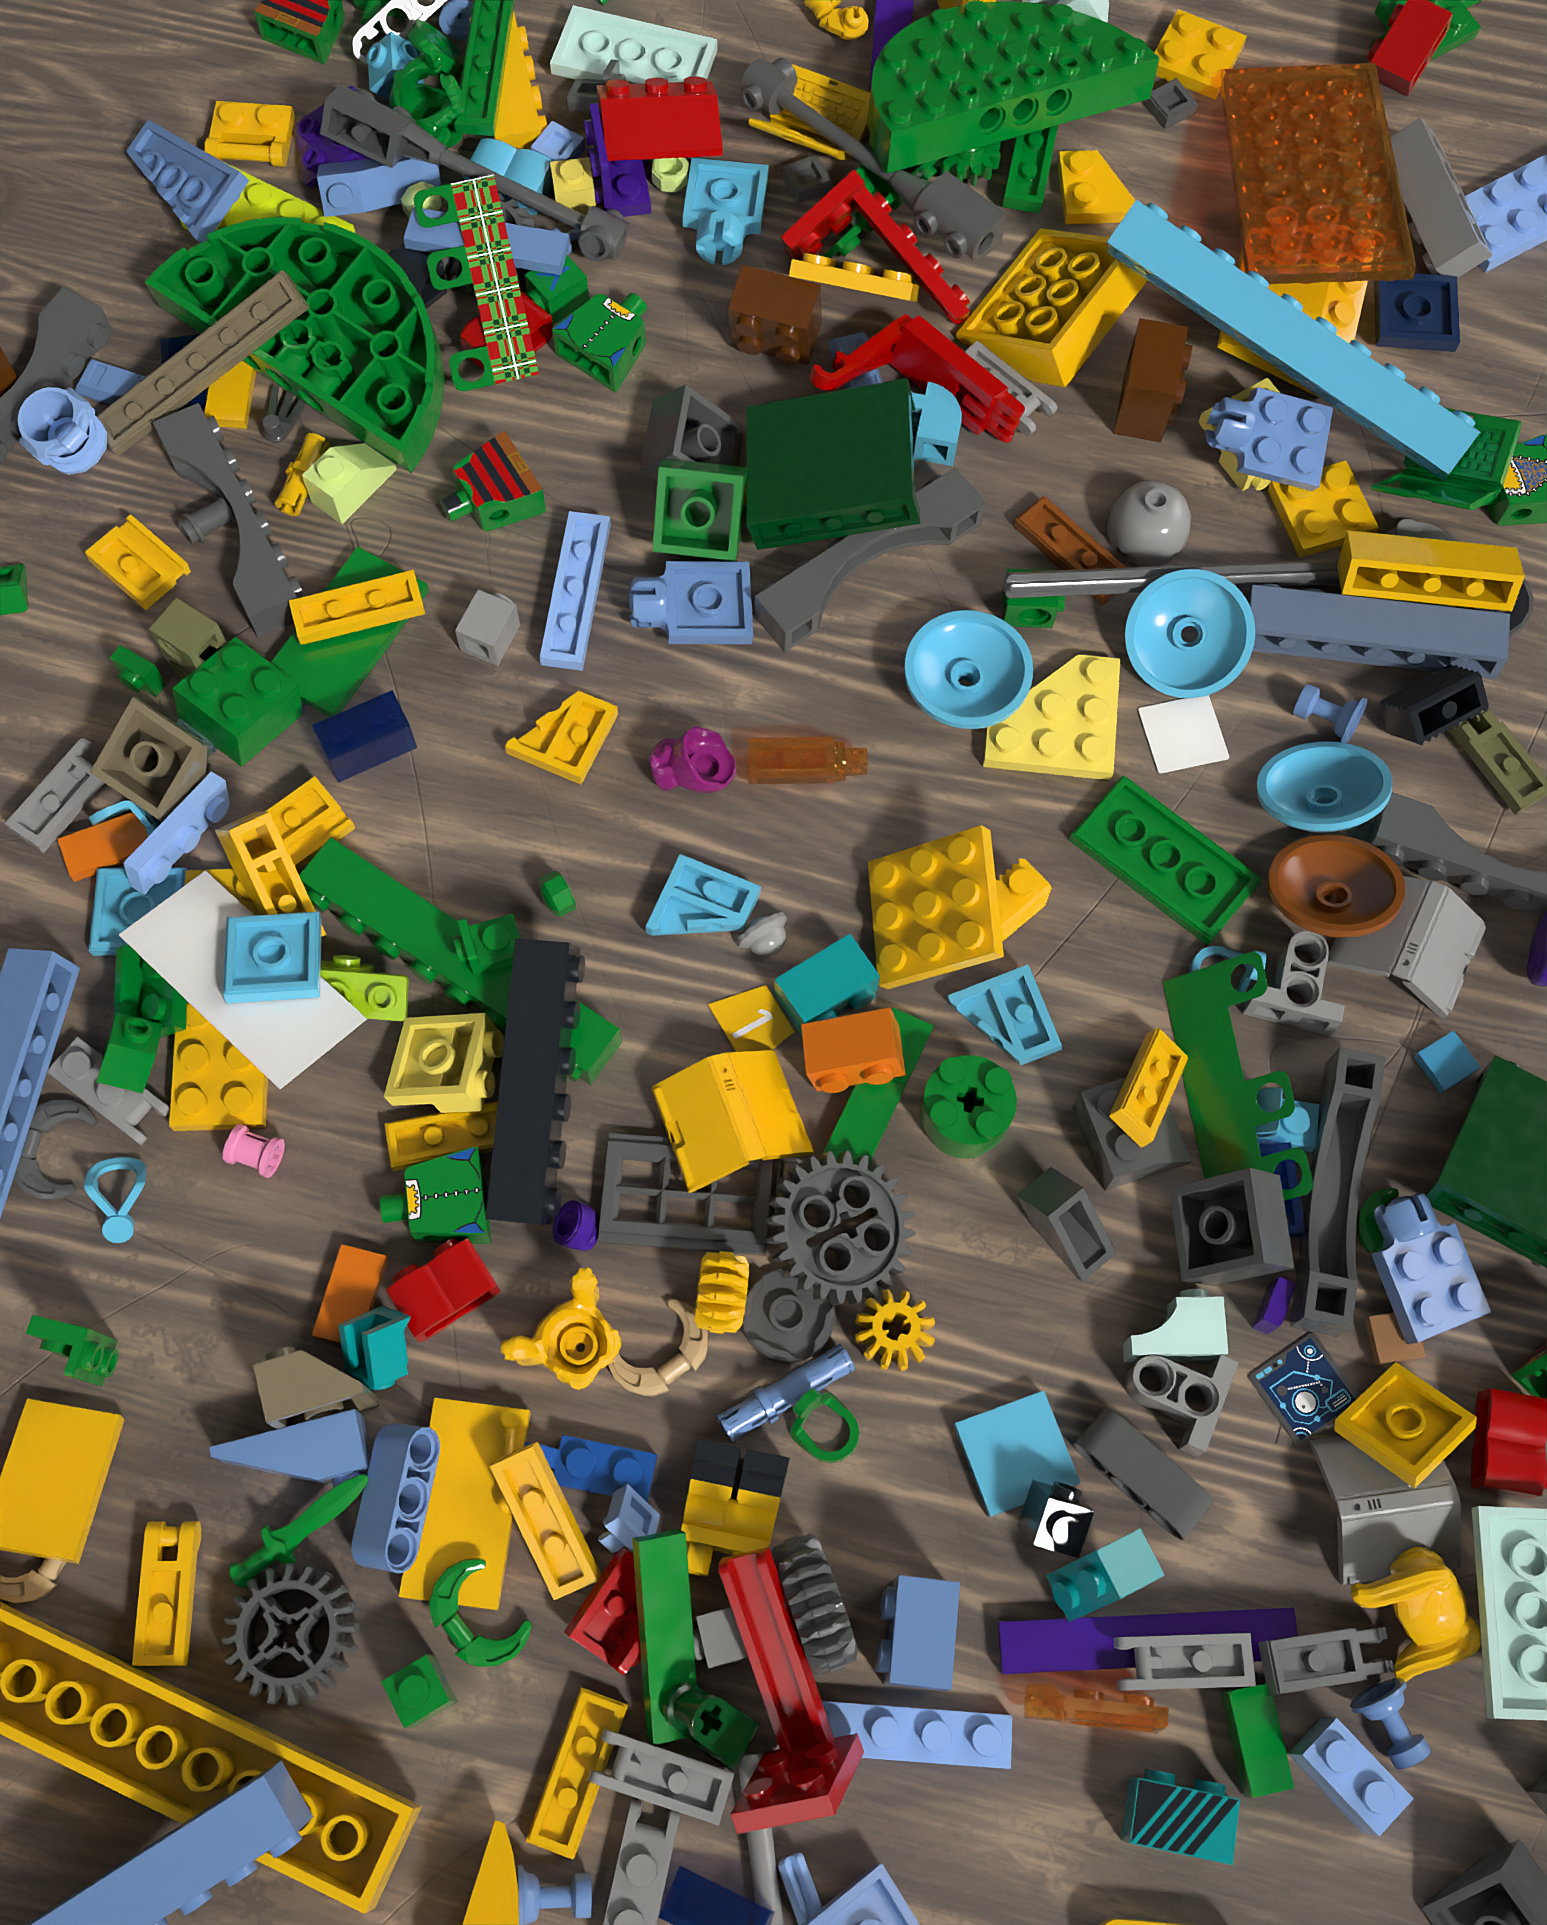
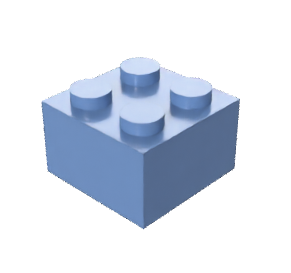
[875,1575,960,1691]

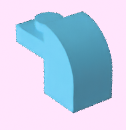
[911,382,962,466]

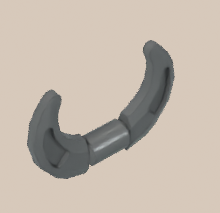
[13,1100,97,1200]

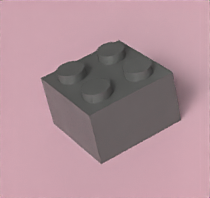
[1169,1168,1294,1286]

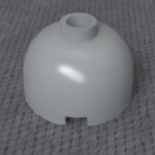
[1106,480,1192,566]

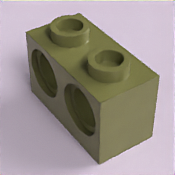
[149,597,227,679]

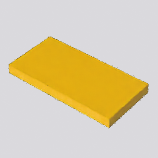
[399,1398,531,1611]

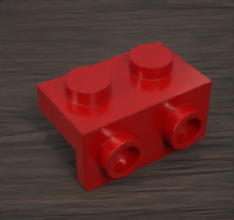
[564,1547,641,1675]

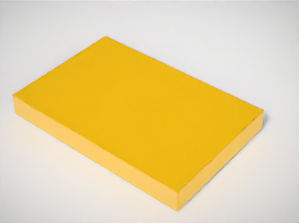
[0,1399,125,1564]

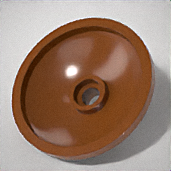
[1268,834,1405,938]

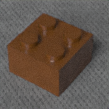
[728,264,822,365]
[1113,318,1193,443]

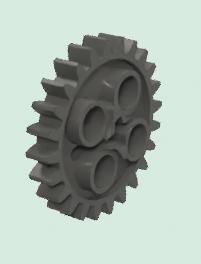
[765,1151,916,1305]

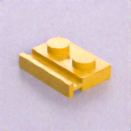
[85,514,191,610]
[265,776,355,871]

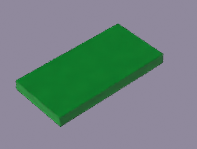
[271,546,429,720]
[1069,775,1263,946]

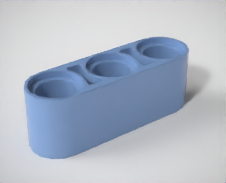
[351,1423,440,1573]

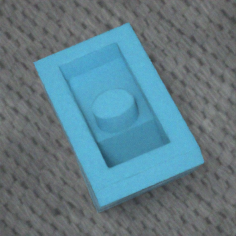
[1255,1087,1320,1153]

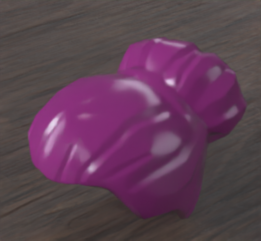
[649,727,736,793]

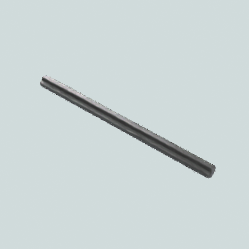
[1003,560,1340,598]

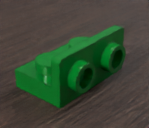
[113,945,187,1038]
[26,1315,119,1387]

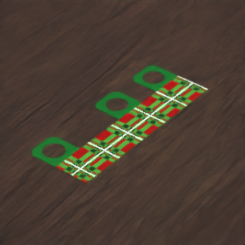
[414,174,539,392]

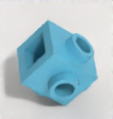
[367,31,424,101]

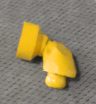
[804,0,869,40]

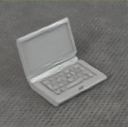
[1327,876,1486,1019]
[1309,1436,1461,1585]

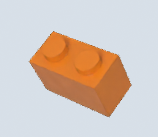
[801,1007,905,1093]

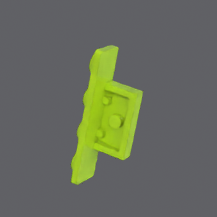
[320,955,409,1021]

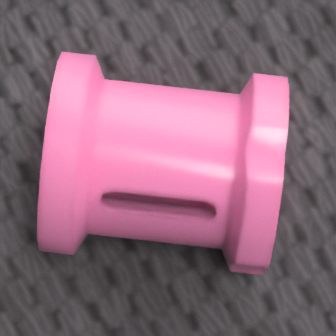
[223,1123,285,1178]

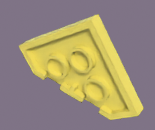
[983,654,1120,780]

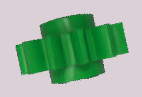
[933,141,1001,186]

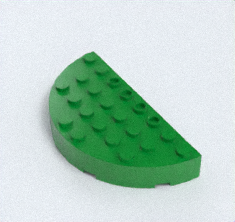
[867,0,1160,174]
[145,217,445,474]

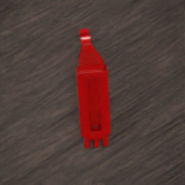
[809,314,1025,443]

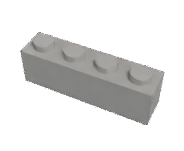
[1379,117,1493,278]

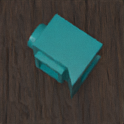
[338,1306,411,1390]

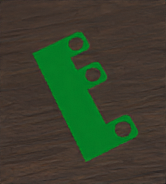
[1163,952,1313,1201]

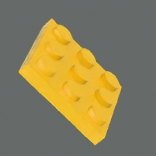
[789,253,921,302]
[868,825,1004,989]

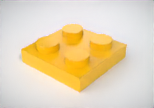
[1154,9,1247,100]
[1268,460,1379,558]
[1334,1362,1477,1489]

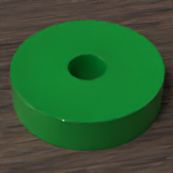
[407,20,465,77]

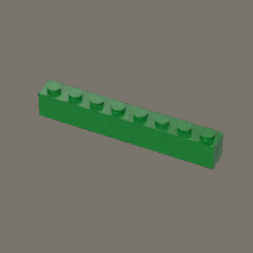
[299,837,622,1085]

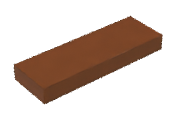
[1014,495,1127,606]

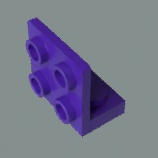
[294,85,371,188]
[584,103,651,217]

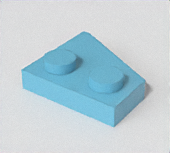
[645,854,761,936]
[948,965,1062,1066]

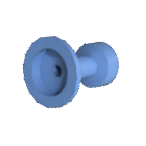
[439,0,473,41]
[1293,683,1368,744]
[1350,1678,1432,1769]
[516,1865,592,1925]

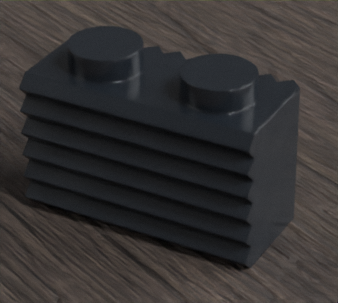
[1379,664,1489,746]

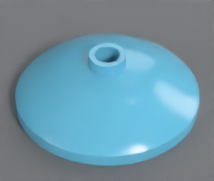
[1125,569,1255,698]
[904,610,1033,729]
[1257,742,1392,832]

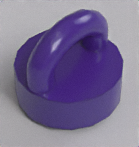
[552,1200,600,1251]

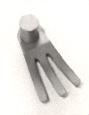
[263,386,306,443]

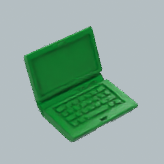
[1371,408,1521,511]

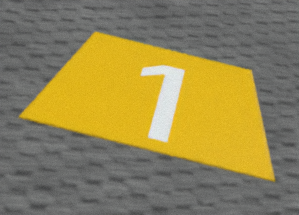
[708,985,794,1052]

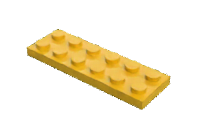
[169,869,268,1131]

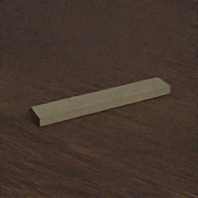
[96,270,310,455]

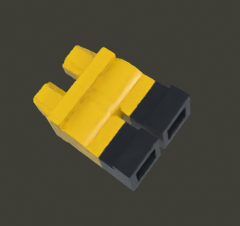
[681,1438,790,1577]

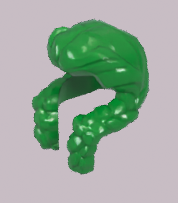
[389,39,463,149]

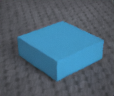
[1413,1031,1481,1094]

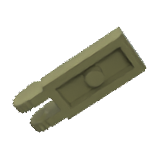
[1447,709,1547,815]

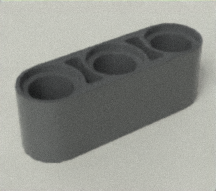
[1074,1407,1214,1541]

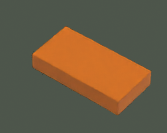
[58,812,148,882]
[312,1244,389,1345]

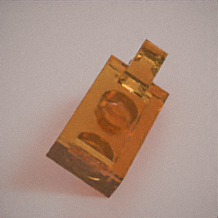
[748,737,868,785]
[1023,1683,1169,1734]

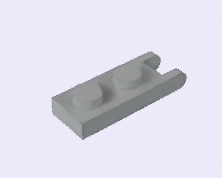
[965,341,1057,436]
[5,738,105,854]
[47,1037,170,1146]
[1113,1633,1256,1691]
[587,1729,735,1826]
[603,1799,681,1925]

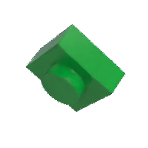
[110,645,166,698]

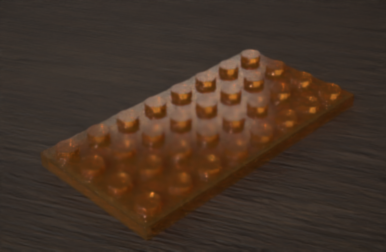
[1220,63,1416,285]

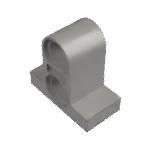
[1242,930,1345,1036]
[1124,1354,1239,1457]

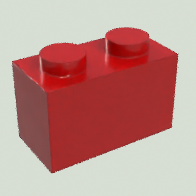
[1367,0,1453,97]

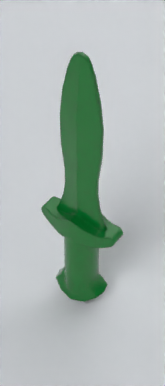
[229,1474,369,1588]

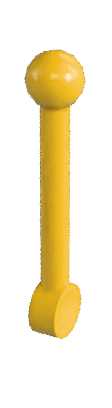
[497,1409,521,1514]

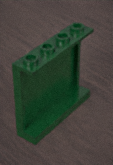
[747,378,921,550]
[1425,1055,1547,1268]

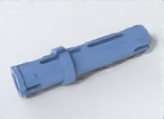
[716,1343,855,1443]

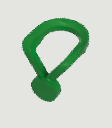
[790,1388,860,1464]

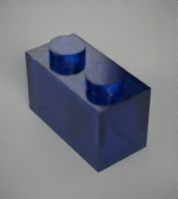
[312,690,417,783]

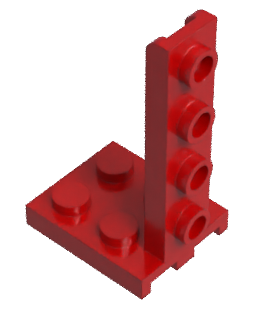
[780,169,970,325]
[719,1547,864,1834]

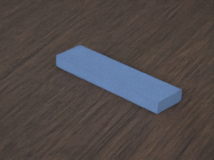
[403,207,570,275]

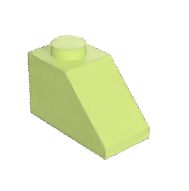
[302,443,397,524]

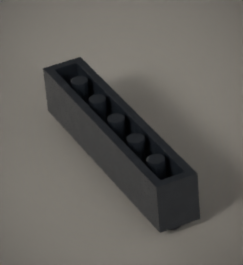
[486,938,585,1225]

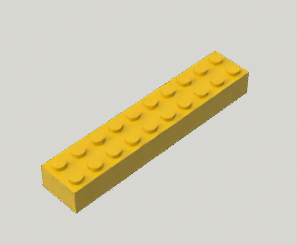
[0,1602,422,1914]

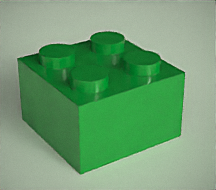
[652,458,747,561]
[172,637,303,767]

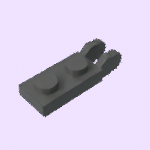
[1258,1627,1394,1695]

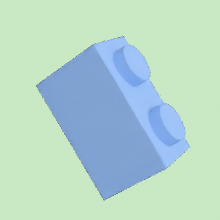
[1287,1718,1414,1837]

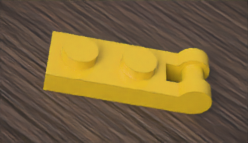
[132,1521,201,1666]

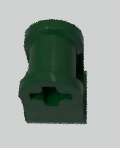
[663,1682,761,1772]

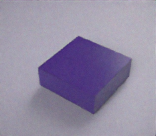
[1252,1276,1296,1334]

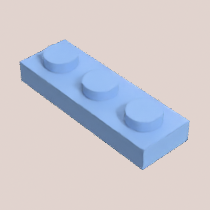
[124,772,230,895]

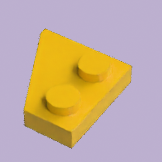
[1057,150,1135,225]
[505,691,618,785]

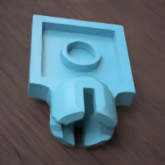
[683,158,769,265]

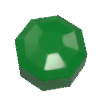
[538,870,576,917]

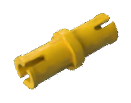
[275,433,331,516]

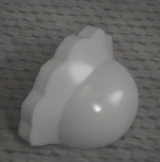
[736,912,787,956]

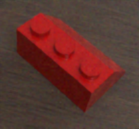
[597,76,723,161]

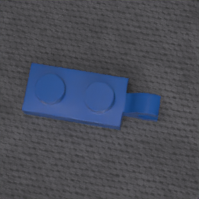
[524,1435,657,1503]

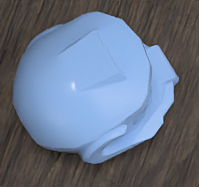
[17,387,107,475]

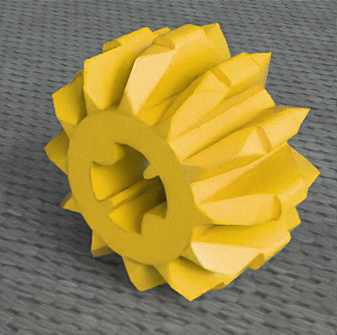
[694,1251,749,1334]
[855,1289,935,1372]

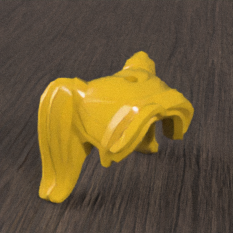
[500,1267,621,1390]
[1350,1546,1481,1682]

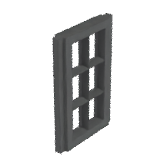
[598,1133,773,1256]

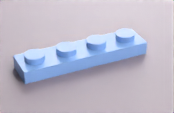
[540,511,611,671]
[822,1701,1012,1769]

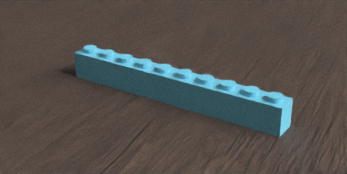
[1107,200,1480,481]

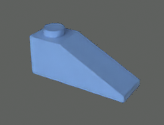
[317,157,442,217]
[209,1409,371,1488]

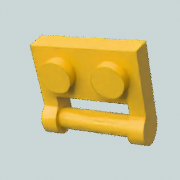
[205,101,295,167]

